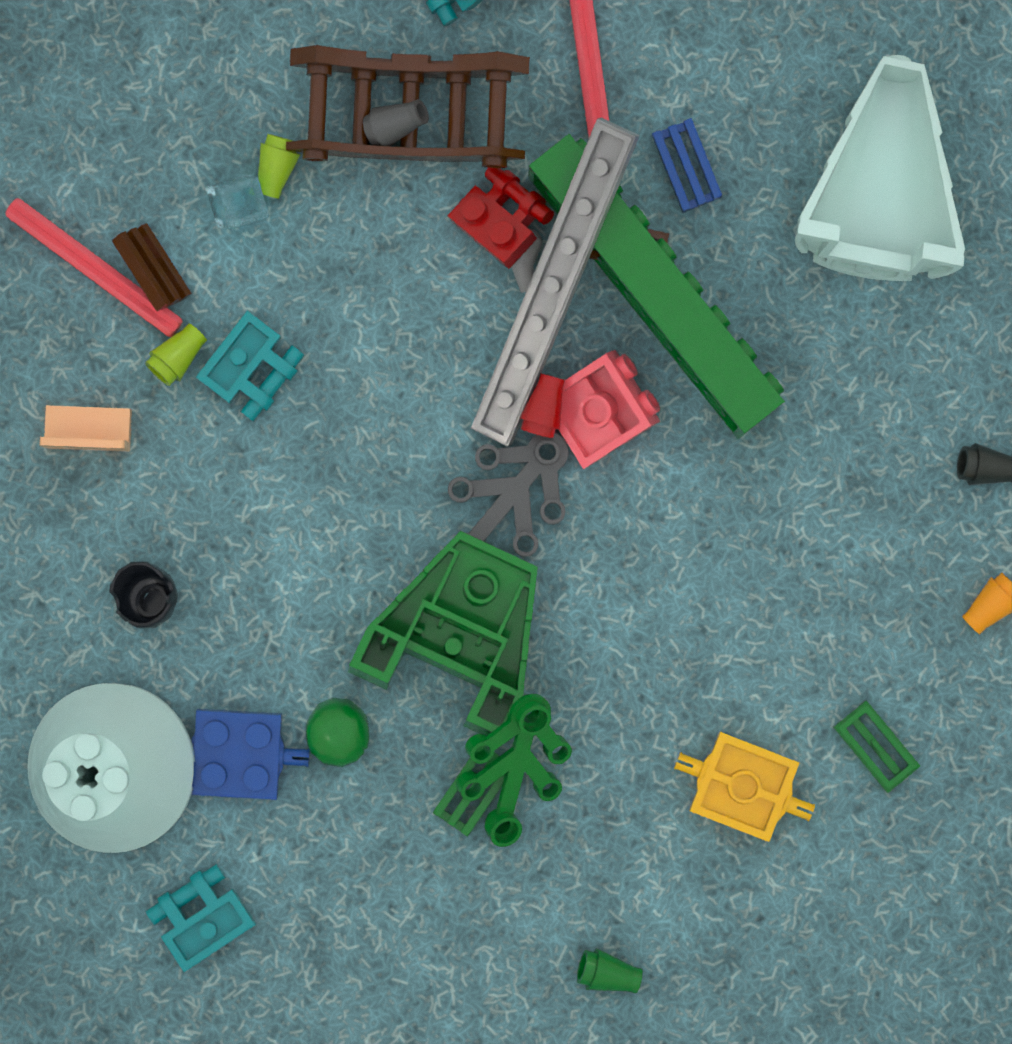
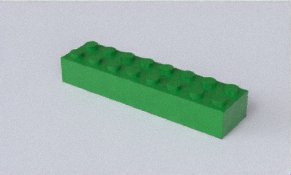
[528,134,785,439]

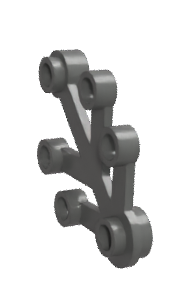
[448,433,568,557]

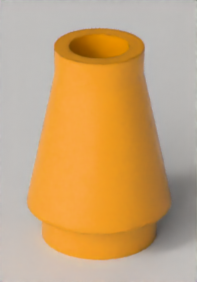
[962,572,1012,635]

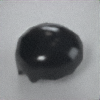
[109,562,178,629]

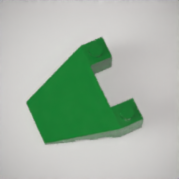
[348,531,538,736]

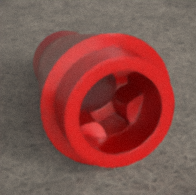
[520,373,565,438]

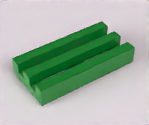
[833,700,920,793]
[433,745,505,837]

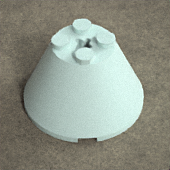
[28,683,195,853]

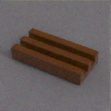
[112,223,192,311]

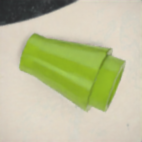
[255,134,301,199]
[145,323,207,386]

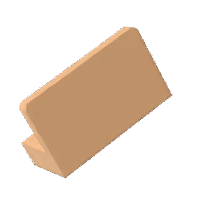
[39,405,132,452]

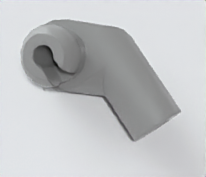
[511,228,542,293]

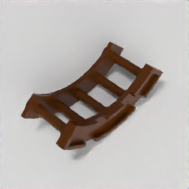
[286,45,530,168]

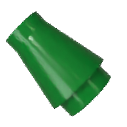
[577,948,643,994]

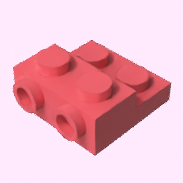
[558,350,660,469]

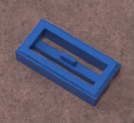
[652,118,722,213]

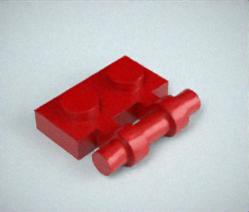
[447,168,554,269]

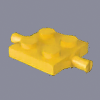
[674,731,815,842]

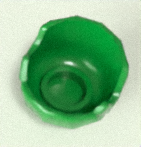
[306,698,369,767]

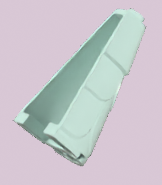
[795,55,965,281]

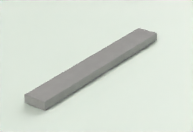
[471,118,640,446]

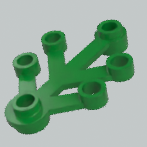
[456,694,572,847]

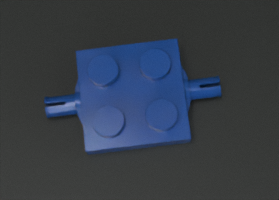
[191,709,310,800]

